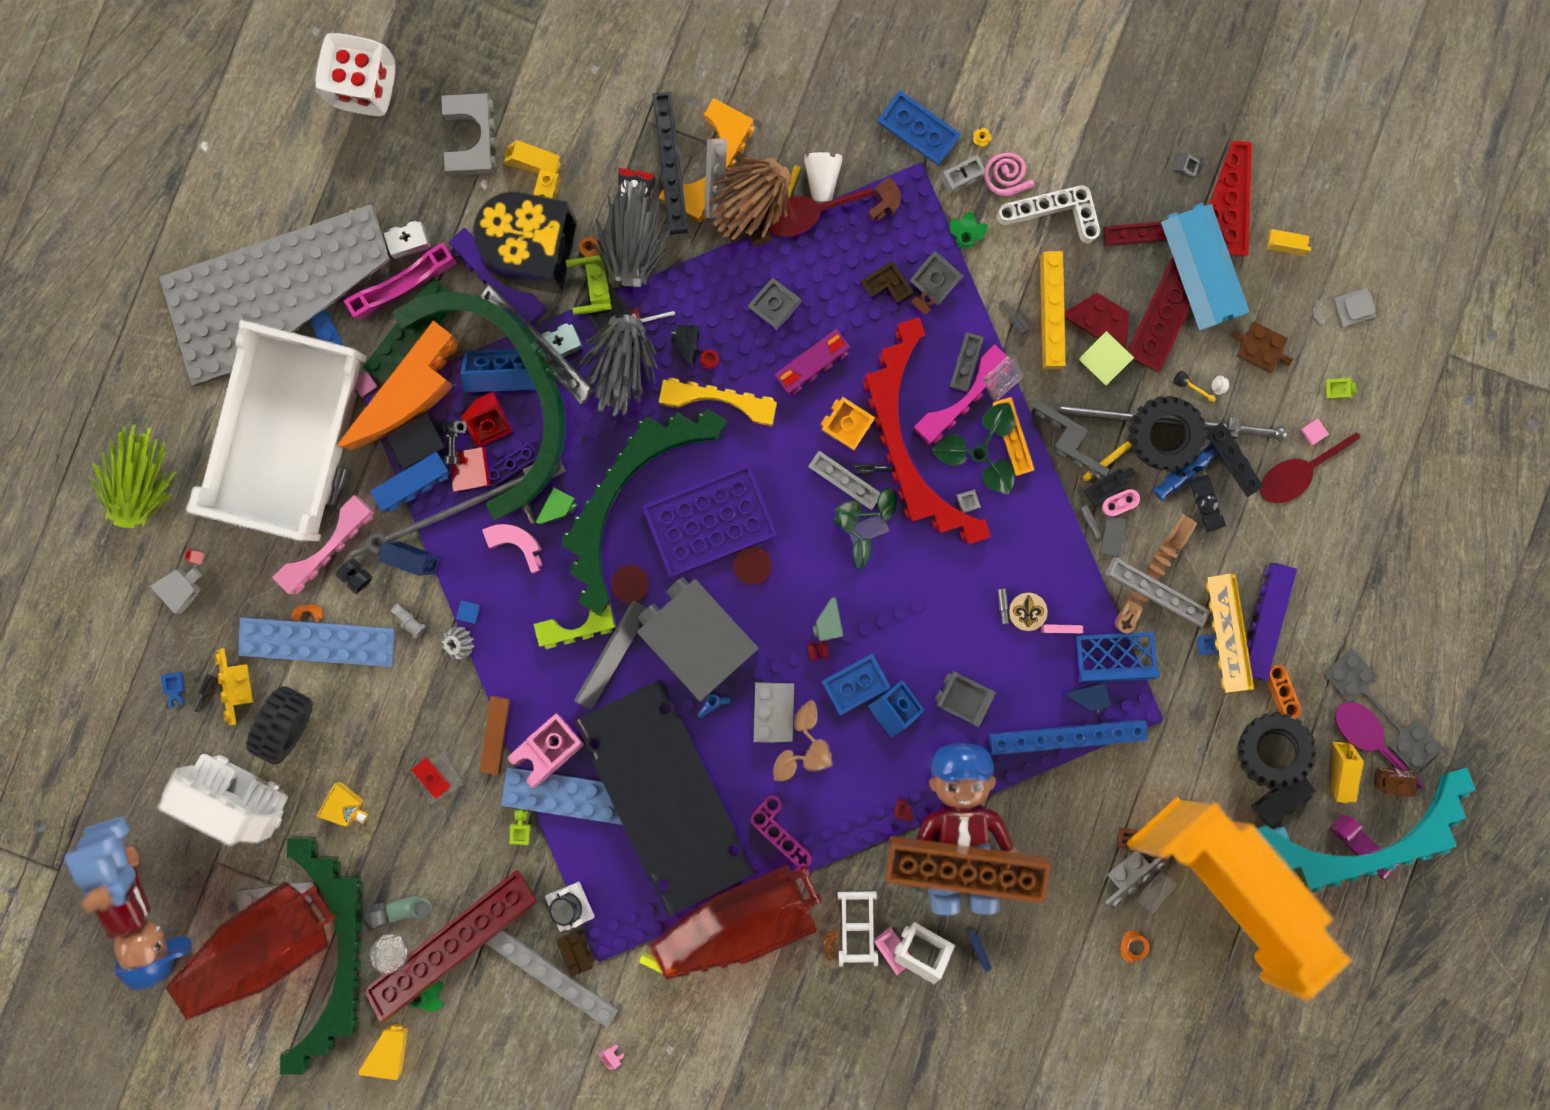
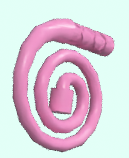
[984,153,1034,196]

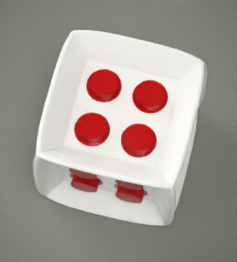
[316,33,395,116]

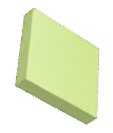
[1079,331,1134,385]

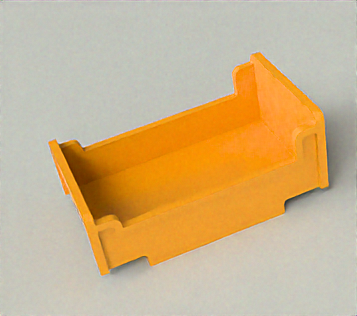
[1126,797,1351,1001]

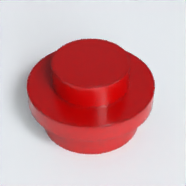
[700,350,719,369]

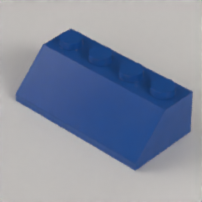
[460,349,536,393]

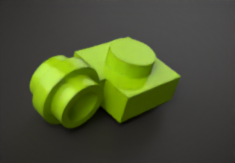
[509,808,531,845]

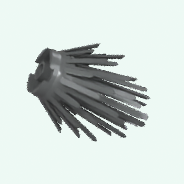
[593,180,670,286]
[579,315,658,416]

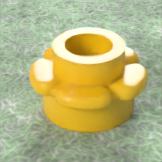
[973,128,992,147]

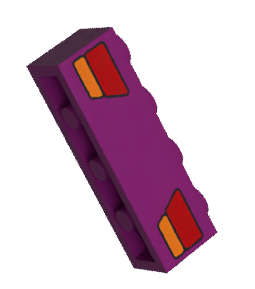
[775,329,850,395]

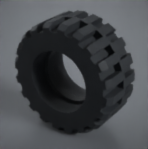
[1128,396,1207,471]
[246,686,313,765]
[1237,712,1317,790]

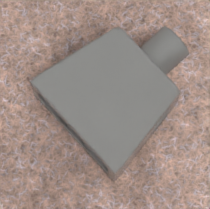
[150,568,202,614]

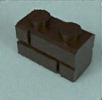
[556,929,596,977]

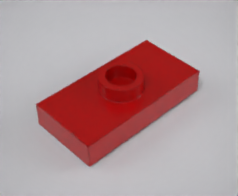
[411,757,452,799]

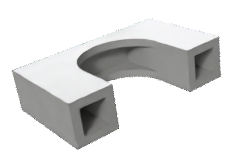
[442,93,497,176]

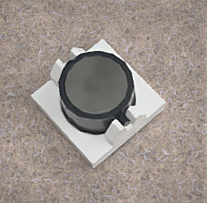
[545,882,595,932]

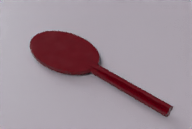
[765,187,875,237]
[1260,432,1361,503]

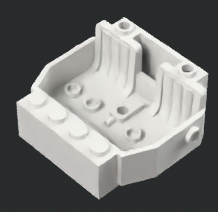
[158,754,288,845]

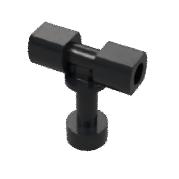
[439,421,467,464]

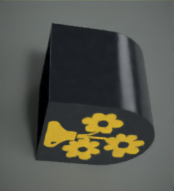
[473,191,578,295]

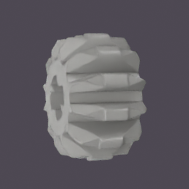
[441,627,474,660]

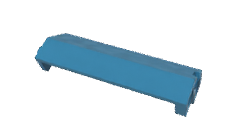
[1161,203,1250,331]

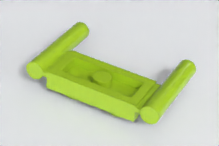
[566,255,612,315]

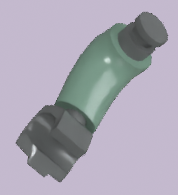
[364,896,432,928]

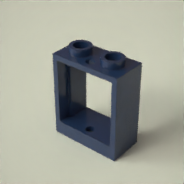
[378,541,441,576]

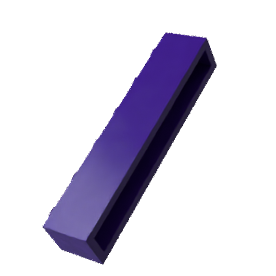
[1246,563,1297,681]

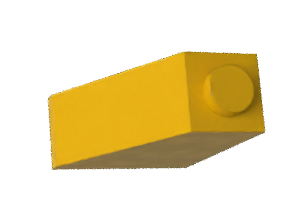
[502,140,561,174]
[1331,742,1364,803]
[358,1024,408,1080]

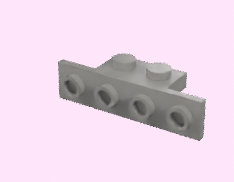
[1105,851,1169,909]

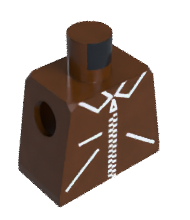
[1375,767,1417,797]

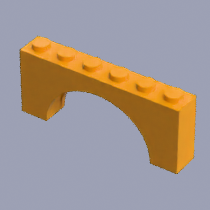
[658,98,755,224]

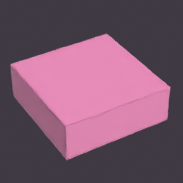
[355,371,378,398]
[1301,419,1329,445]

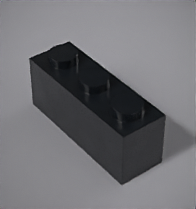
[1251,777,1316,827]

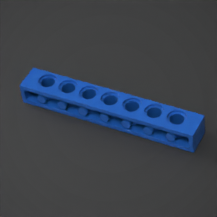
[988,719,1148,755]

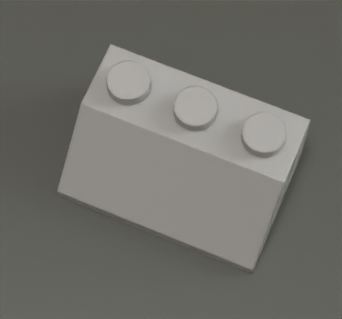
[754,682,794,742]

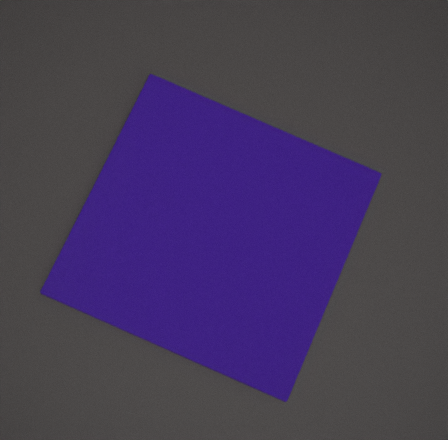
[364,163,1163,962]

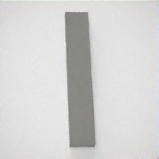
[1105,557,1210,628]

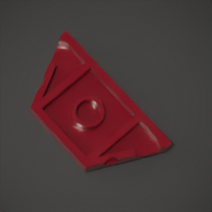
[1064,292,1130,349]

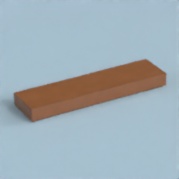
[480,696,511,775]

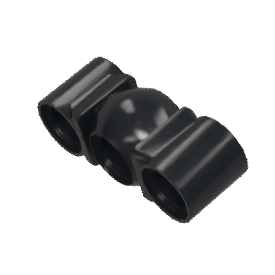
[1189,474,1226,533]

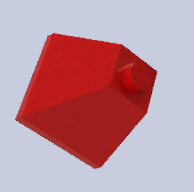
[461,391,513,448]

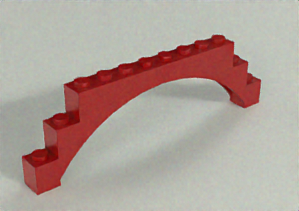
[862,317,991,545]

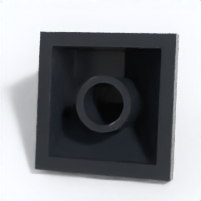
[671,325,701,370]

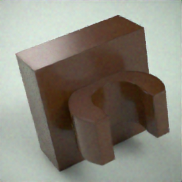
[911,291,936,315]

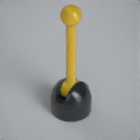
[1172,370,1216,402]

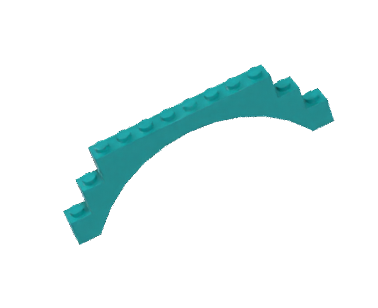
[1256,768,1476,893]

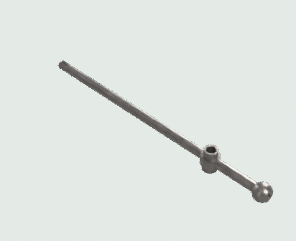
[1057,406,1287,441]

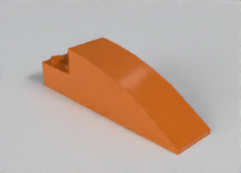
[337,321,459,451]

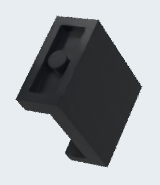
[386,413,448,470]

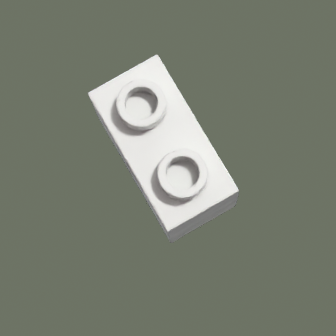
[384,221,431,259]

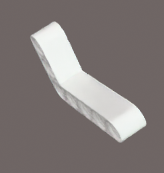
[997,185,1100,244]

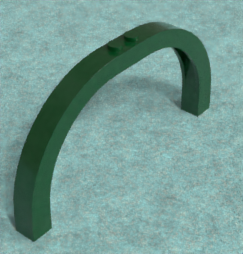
[393,292,566,520]

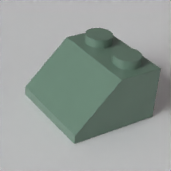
[813,598,843,641]

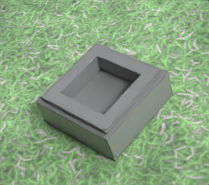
[956,489,981,513]

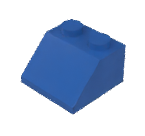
[868,680,925,737]

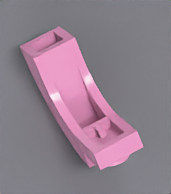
[482,524,543,573]

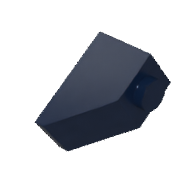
[1064,683,1111,713]

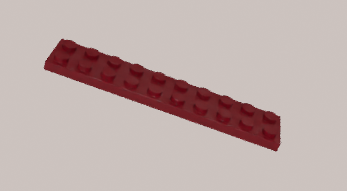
[364,870,538,1023]

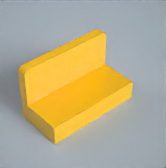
[1266,229,1311,256]

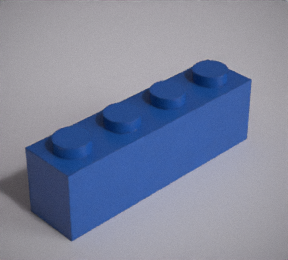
[370,452,451,513]

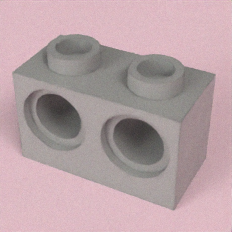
[941,155,986,194]

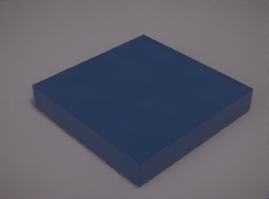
[965,926,992,972]

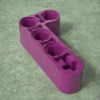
[751,794,811,868]
[1329,814,1398,881]

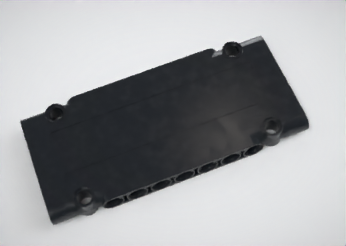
[575,679,755,917]

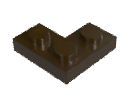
[725,218,772,247]
[860,260,913,304]

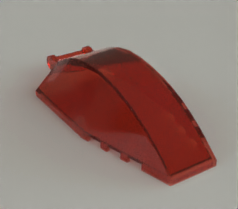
[649,865,822,980]
[165,881,337,1020]

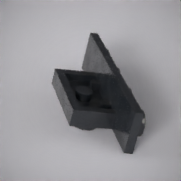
[1207,422,1264,497]

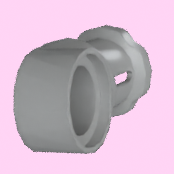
[391,602,426,639]

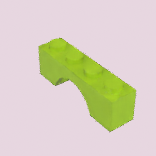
[534,605,616,649]

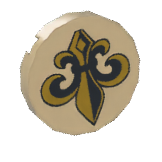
[1008,593,1048,631]

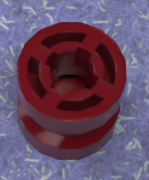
[807,640,829,662]

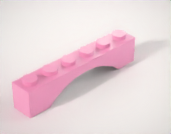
[272,495,375,594]

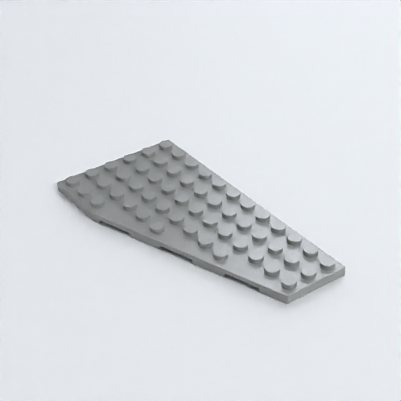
[159,205,390,386]

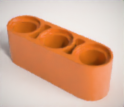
[1266,665,1301,719]

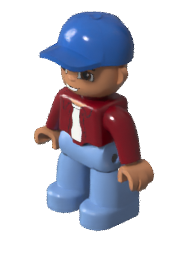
[916,743,1019,915]
[64,817,192,990]

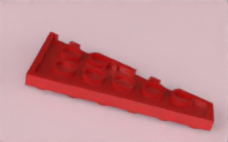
[1209,141,1252,257]

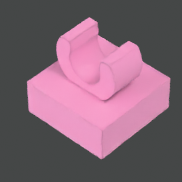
[598,1045,624,1070]

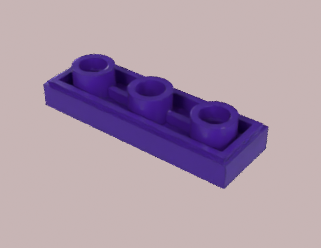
[488,441,539,489]

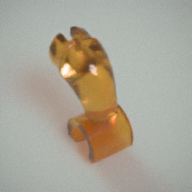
[823,929,838,961]

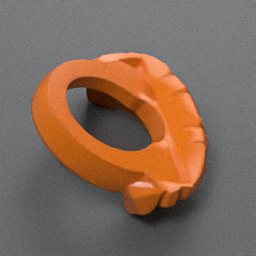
[291,604,323,623]
[1120,930,1150,963]

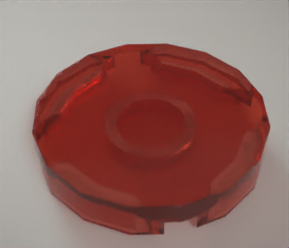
[733,546,772,585]
[611,565,650,603]

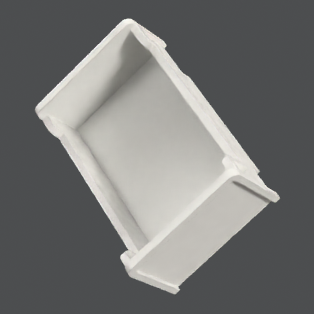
[186,320,367,541]

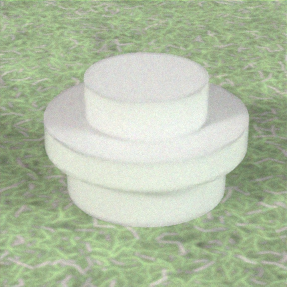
[1212,376,1229,395]

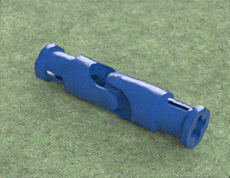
[1152,441,1219,502]

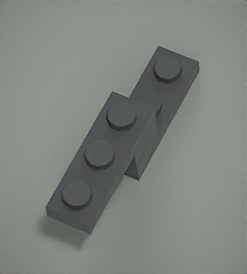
[1032,401,1110,479]

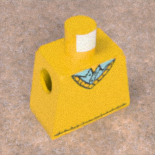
[317,782,368,826]

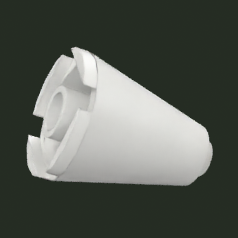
[804,152,842,204]

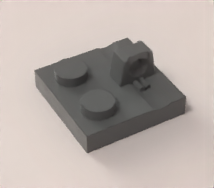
[909,251,964,305]
[748,278,802,330]

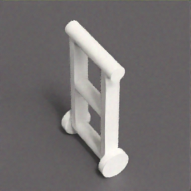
[838,891,878,967]

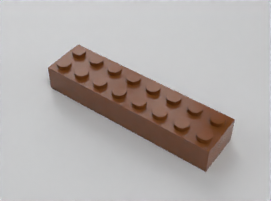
[885,836,1051,903]

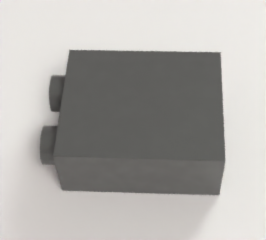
[637,577,759,701]

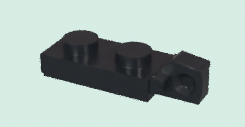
[1083,467,1136,507]

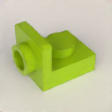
[1327,378,1357,399]

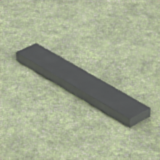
[574,600,647,710]

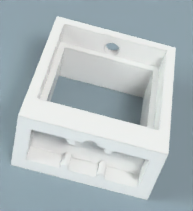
[894,922,955,984]

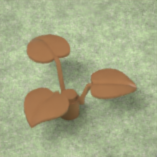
[773,700,833,782]

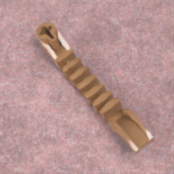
[1115,514,1197,633]

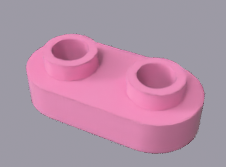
[1102,489,1140,516]

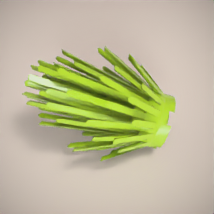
[90,424,176,528]

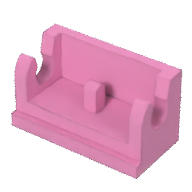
[874,927,911,975]

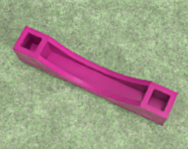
[344,242,458,322]
[913,344,1011,445]

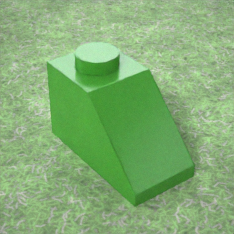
[536,488,577,525]

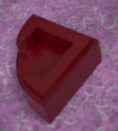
[893,797,913,822]

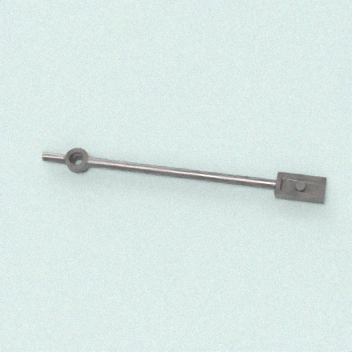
[350,459,566,558]

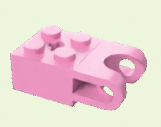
[508,714,585,788]

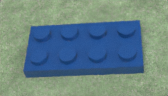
[877,90,961,166]

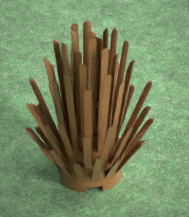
[708,157,791,239]

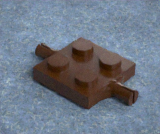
[1230,322,1293,373]

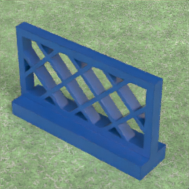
[1076,632,1160,684]

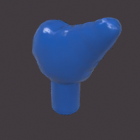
[697,693,730,718]

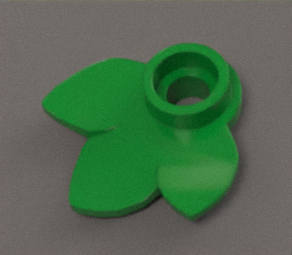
[949,211,988,249]
[409,980,443,1011]

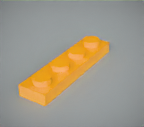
[992,397,1034,476]

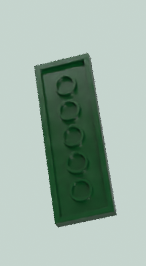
[362,277,454,384]

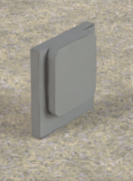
[1333,288,1376,327]

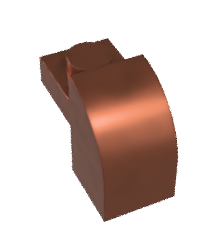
[868,176,901,222]

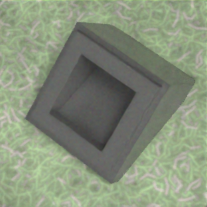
[1172,152,1200,178]

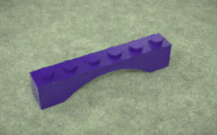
[448,227,548,326]

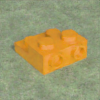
[820,397,875,451]

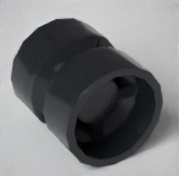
[335,558,373,594]

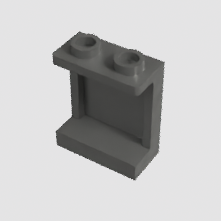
[934,671,996,727]

